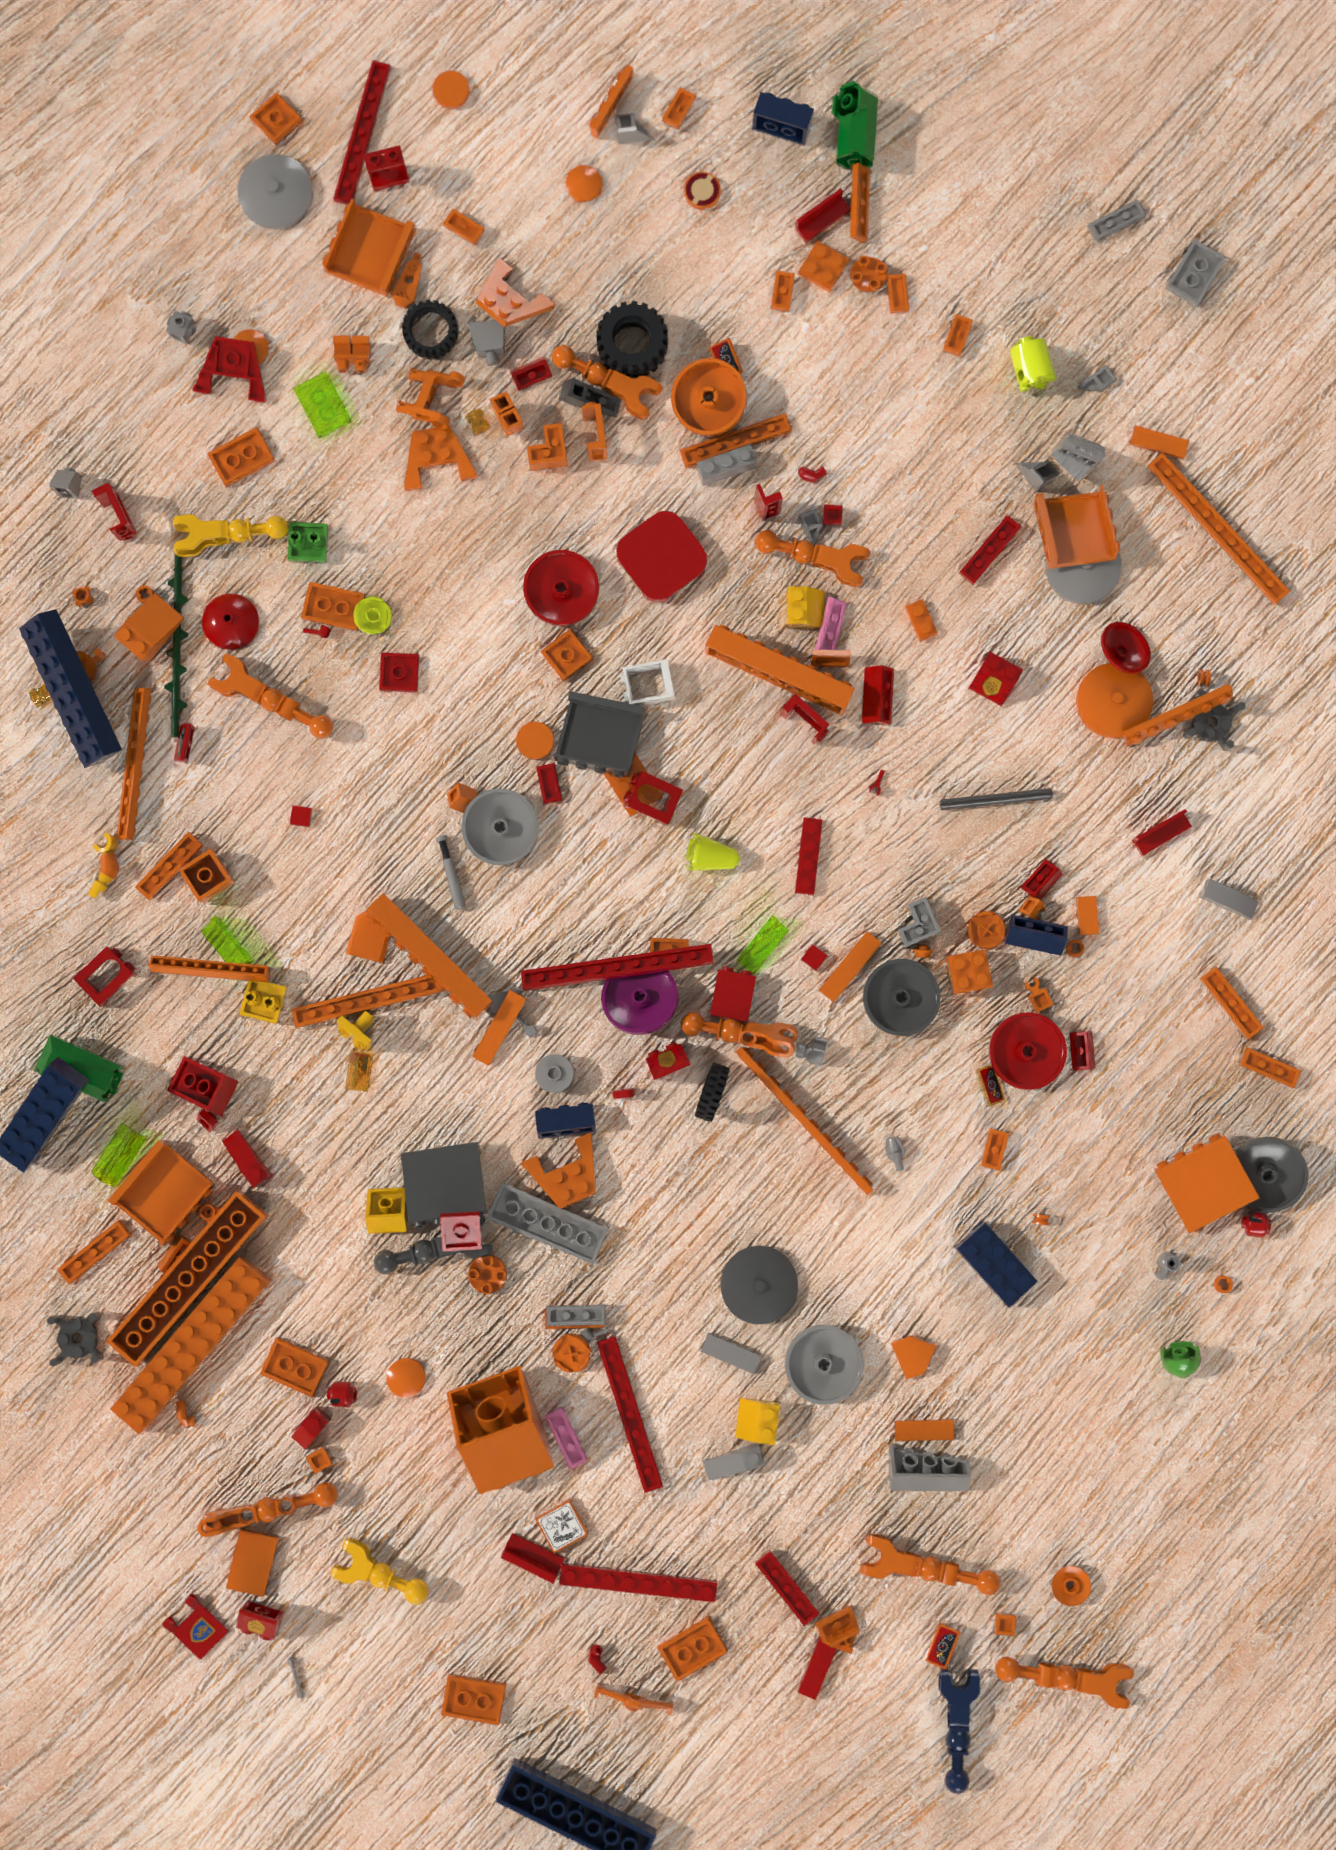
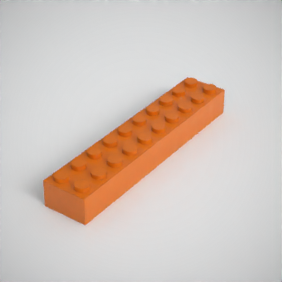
[106,1190,270,1367]
[110,1256,273,1435]

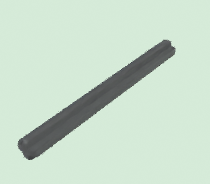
[939,788,1053,810]

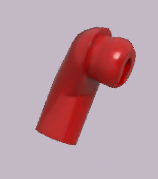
[798,466,827,483]

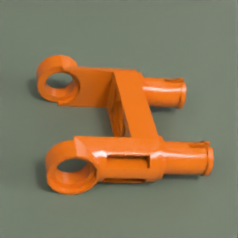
[396,368,465,430]

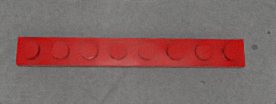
[559,1563,717,1602]

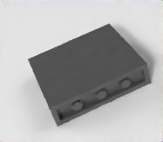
[553,691,645,778]
[400,1142,488,1228]

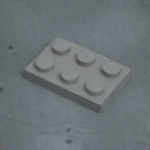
[1165,239,1227,307]

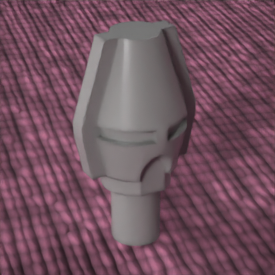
[886,1136,905,1171]

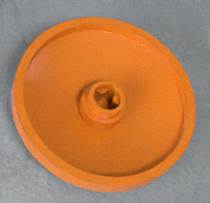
[1076,663,1153,739]

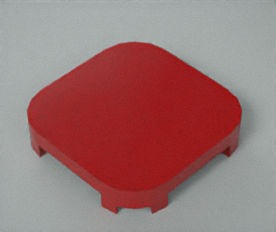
[616,511,707,603]

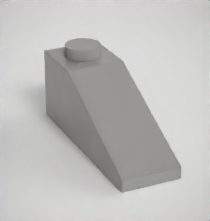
[703,1443,765,1480]

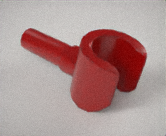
[303,625,331,638]
[869,770,885,795]

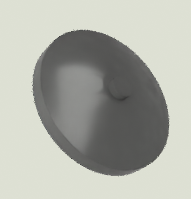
[863,959,941,1036]
[1235,1137,1309,1213]
[720,1246,798,1324]

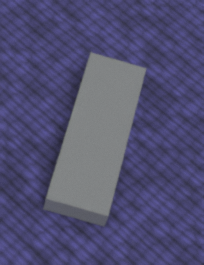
[1087,199,1146,243]
[547,1304,606,1326]
[701,1333,762,1375]

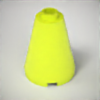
[686,833,740,871]

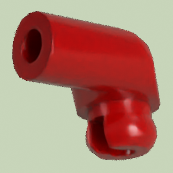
[588,1644,607,1675]

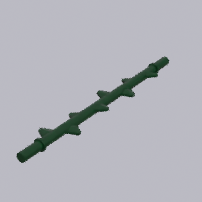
[164,554,189,738]

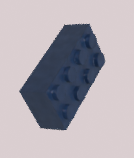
[954,1222,1038,1308]

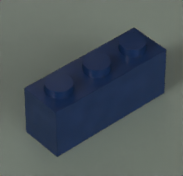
[1005,914,1068,956]
[535,1102,596,1139]

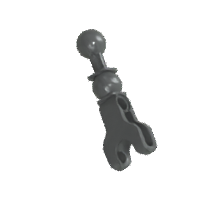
[373,1217,493,1275]

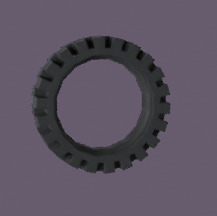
[402,300,459,359]
[695,1062,730,1122]

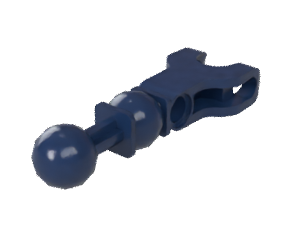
[938,1668,980,1794]

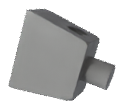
[468,319,505,366]

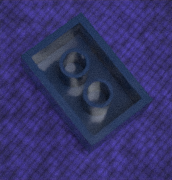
[752,92,814,146]

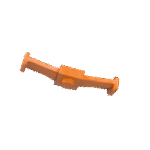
[594,1683,673,1715]

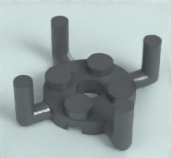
[1183,690,1245,751]
[47,1311,104,1367]

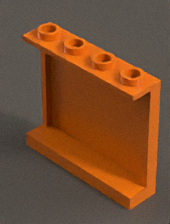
[322,199,416,297]
[1034,485,1121,569]
[1154,1133,1259,1234]
[107,1140,215,1245]

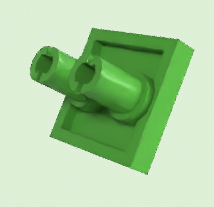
[288,522,328,563]

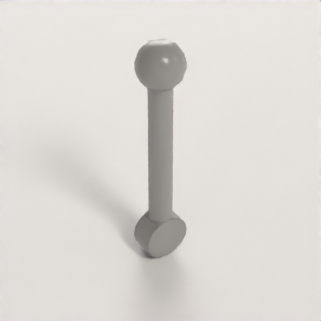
[288,1657,305,1699]

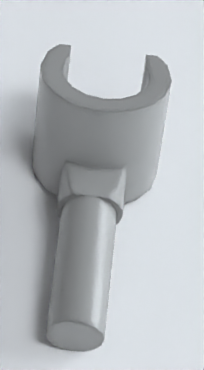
[516,1014,537,1037]
[581,1328,609,1341]

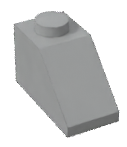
[49,468,81,499]

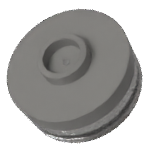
[535,1054,576,1093]

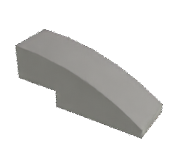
[1199,879,1258,920]

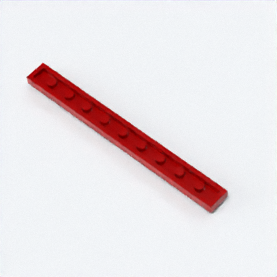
[521,944,714,991]

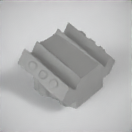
[1051,432,1106,481]

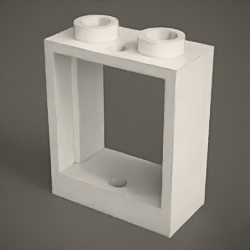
[620,659,675,706]

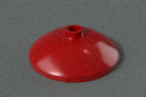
[202,593,259,650]
[1101,622,1151,674]

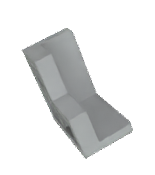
[898,897,941,949]

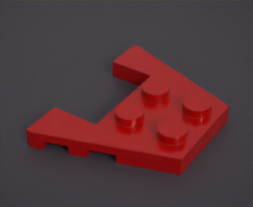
[192,336,267,402]

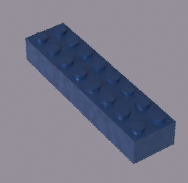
[19,609,122,768]
[495,1758,656,1850]

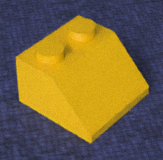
[787,586,825,629]
[365,1187,408,1234]
[735,1398,780,1445]

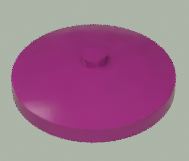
[601,971,679,1035]

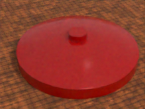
[523,550,599,626]
[989,1012,1067,1090]

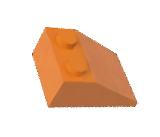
[114,593,185,662]

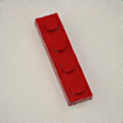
[959,515,1022,585]
[795,817,823,896]
[755,1550,819,1626]

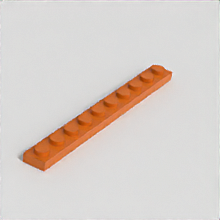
[1147,452,1290,605]
[735,1047,873,1195]

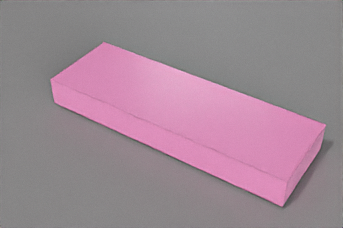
[815,597,847,650]
[545,1407,588,1469]

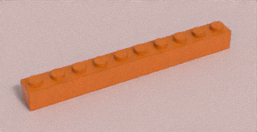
[148,955,270,982]

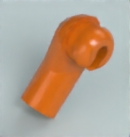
[176,1400,196,1428]

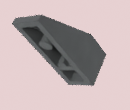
[559,378,621,417]

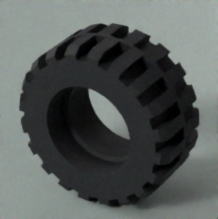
[596,301,668,378]

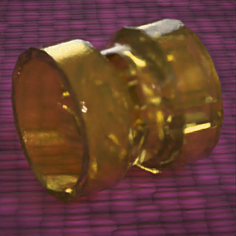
[465,408,490,435]
[29,684,53,708]

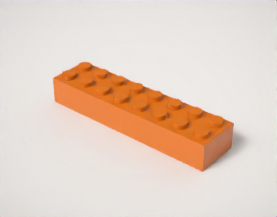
[705,624,855,716]

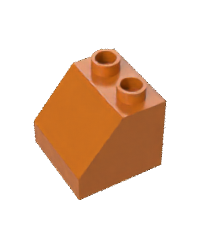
[447,1365,554,1495]

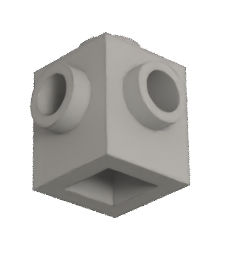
[166,311,196,344]

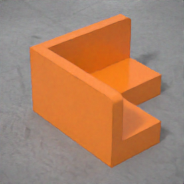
[527,423,568,471]

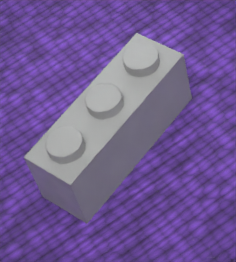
[696,444,757,486]

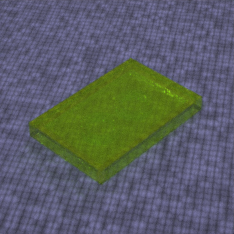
[293,371,352,438]

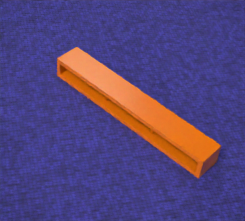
[367,893,492,1020]

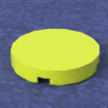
[353,596,392,635]

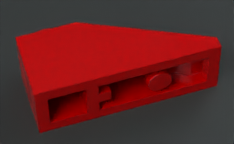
[222,1129,273,1188]

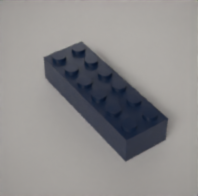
[0,1057,90,1173]

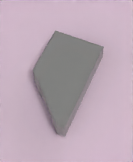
[1078,365,1117,392]
[798,509,823,546]
[488,987,523,1014]

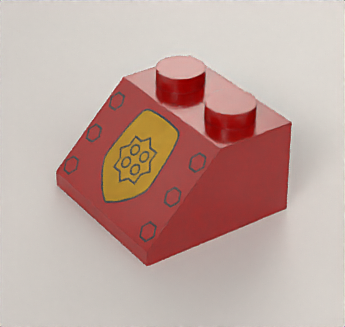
[968,651,1023,707]
[645,1042,690,1080]
[236,1600,284,1641]

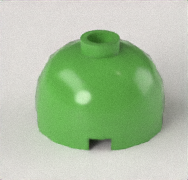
[1160,1341,1201,1378]

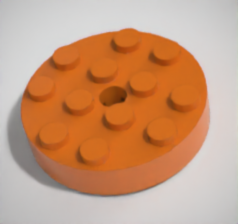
[671,358,748,437]

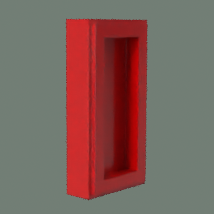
[536,763,562,804]

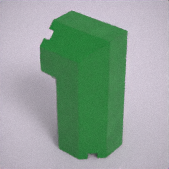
[832,81,878,170]
[33,1035,124,1102]

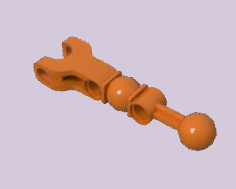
[207,653,333,739]
[197,1482,338,1537]
[859,1534,1001,1595]
[995,1656,1135,1709]

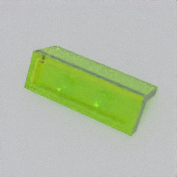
[201,915,254,964]
[736,915,789,975]
[91,1123,147,1188]

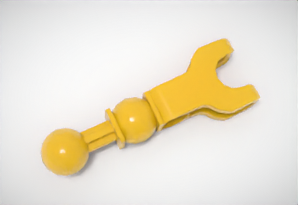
[173,514,289,557]

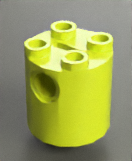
[1009,336,1056,392]

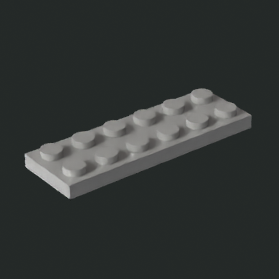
[487,1182,609,1264]

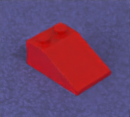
[167,1056,239,1116]

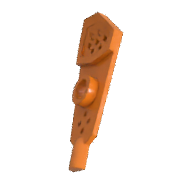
[391,253,422,309]

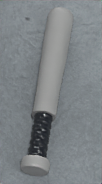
[436,835,466,910]

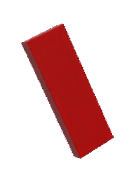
[797,1636,837,1700]

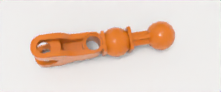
[552,345,663,420]
[755,530,870,587]
[680,1012,798,1058]

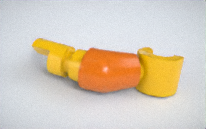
[87,832,119,899]

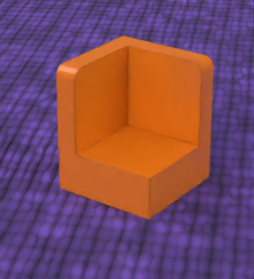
[447,782,478,813]

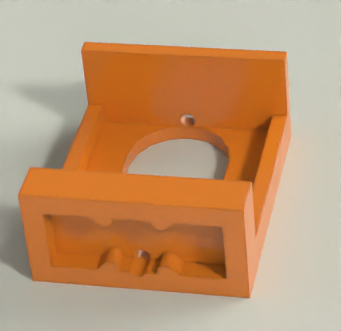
[582,402,608,461]

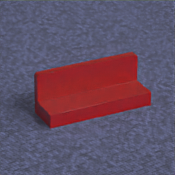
[795,188,851,243]
[754,484,783,521]
[862,665,894,725]
[1132,809,1192,856]
[501,1533,564,1584]

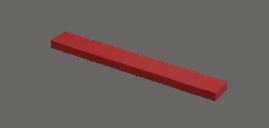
[333,60,391,205]
[597,1336,663,1493]

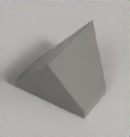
[615,113,654,144]
[1014,459,1060,492]

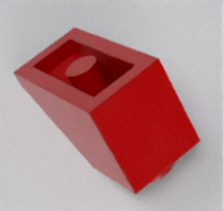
[291,1406,331,1450]

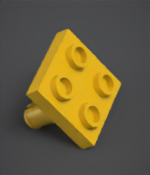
[239,981,288,1024]
[337,1011,374,1052]

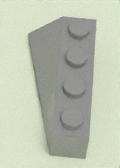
[889,1444,971,1491]

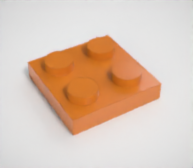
[798,240,849,293]

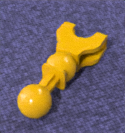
[330,1538,429,1605]

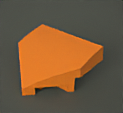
[891,1335,937,1380]
[814,1605,860,1654]

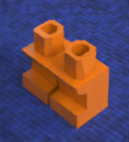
[333,336,371,373]
[490,391,524,437]

